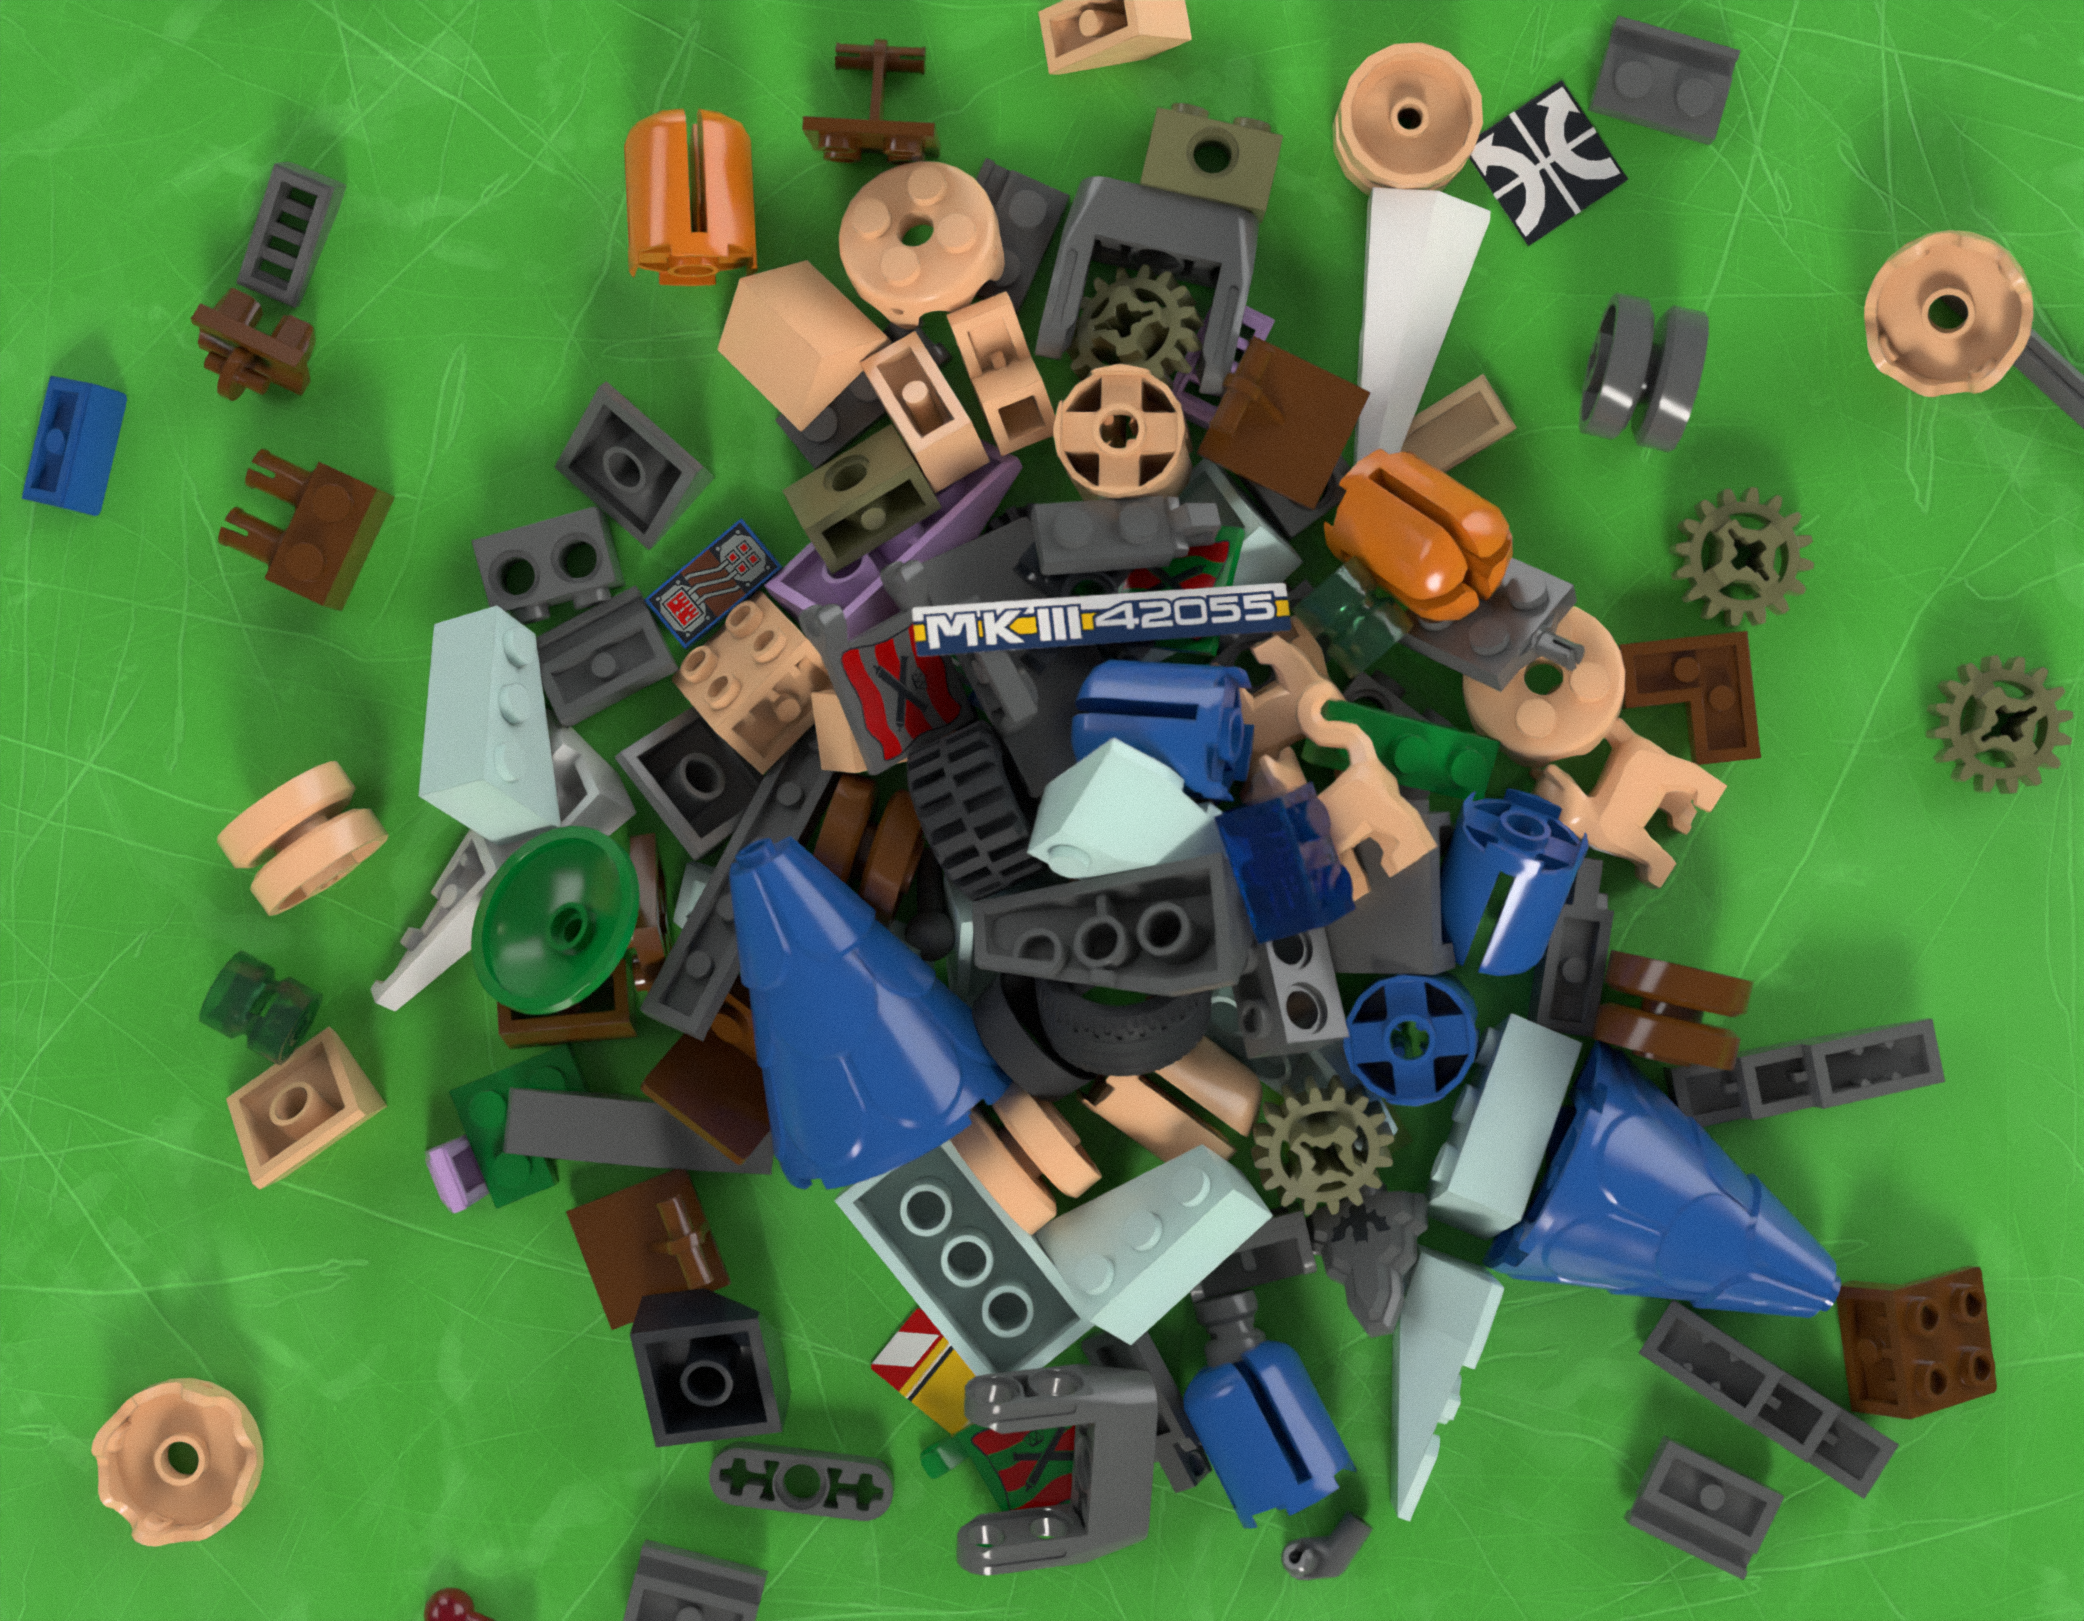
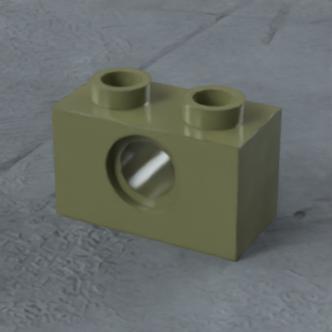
[1140,103,1283,224]
[782,424,942,574]

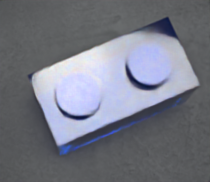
[1214,782,1356,945]

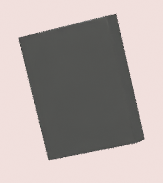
[554,382,715,550]
[615,706,765,860]

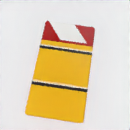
[871,1308,976,1434]

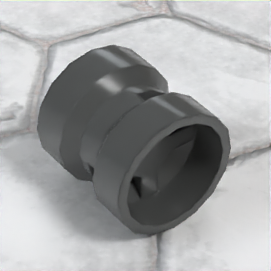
[1193,1288,1267,1367]

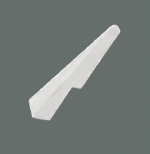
[1353,187,1491,466]
[371,708,637,1011]

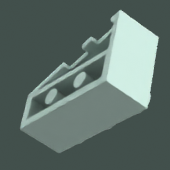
[1424,1013,1583,1241]
[1035,1144,1273,1345]

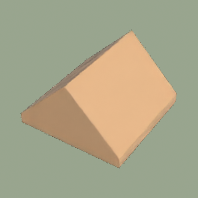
[717,260,891,432]
[226,1027,387,1189]

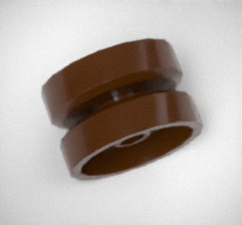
[813,772,926,930]
[1592,950,1753,1070]

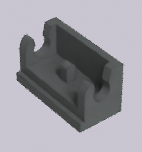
[1190,1202,1317,1303]

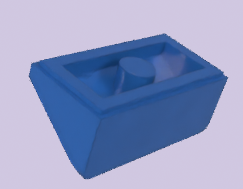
[22,376,127,516]

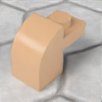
[946,291,1055,456]

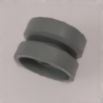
[1578,292,1709,452]

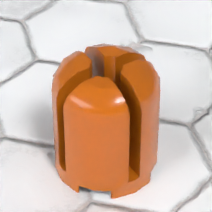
[624,109,758,286]
[1324,449,1513,621]

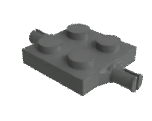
[1392,558,1584,692]

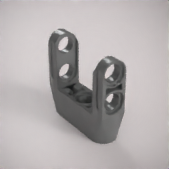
[1035,176,1259,398]
[956,1364,1158,1575]

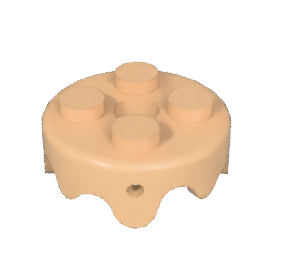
[839,161,1005,329]
[1864,230,2034,397]
[1462,606,1625,768]
[91,1378,264,1547]

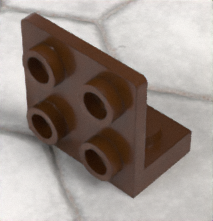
[640,974,770,1165]
[1836,1266,1997,1420]

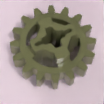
[1066,264,1204,401]
[1669,487,1814,628]
[1926,655,2074,794]
[1251,1075,1394,1215]

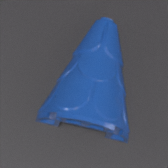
[729,836,1013,1190]
[1482,1040,1841,1318]

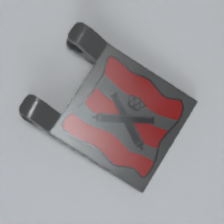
[799,560,975,775]

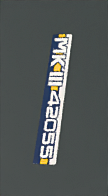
[912,583,1292,656]

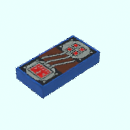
[644,518,783,650]

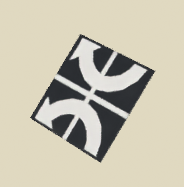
[1469,80,1628,246]

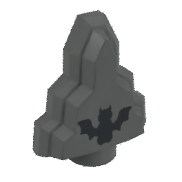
[1305,1182,1428,1338]

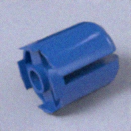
[1071,660,1254,801]
[1440,788,1588,977]
[1343,971,1480,1107]
[1184,1340,1357,1529]

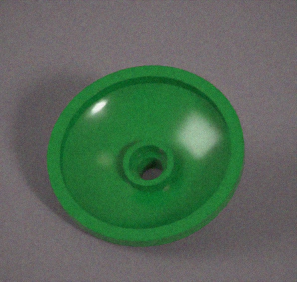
[471,826,640,1015]

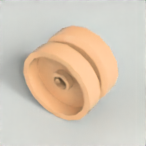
[1332,42,1483,196]
[217,761,389,916]
[950,1081,1102,1235]

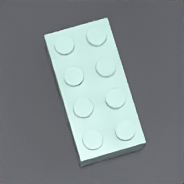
[835,1140,1095,1376]

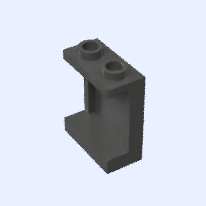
[1316,799,1455,974]

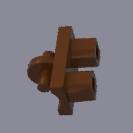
[191,288,316,401]

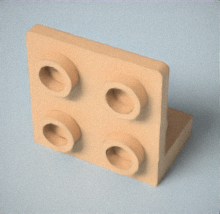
[672,591,834,775]

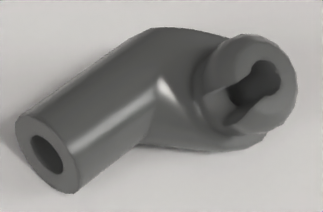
[1281,1510,1373,1580]

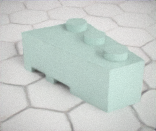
[419,606,561,846]

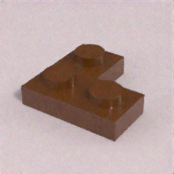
[1617,631,1761,765]
[627,833,674,992]

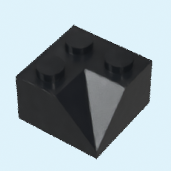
[630,1288,791,1448]

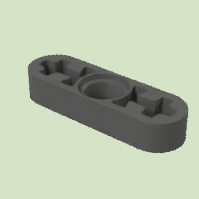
[709,1441,895,1521]

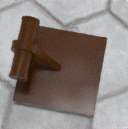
[802,39,941,165]
[1196,336,1371,511]
[566,1169,732,1330]

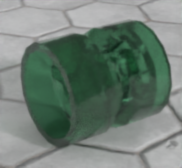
[1291,555,1415,679]
[199,950,323,1066]

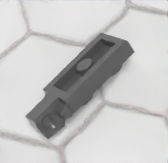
[1031,496,1221,575]
[1527,857,1614,1037]
[1081,1329,1212,1493]

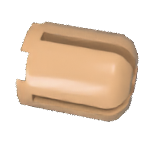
[1053,364,1193,501]
[1076,996,1263,1163]

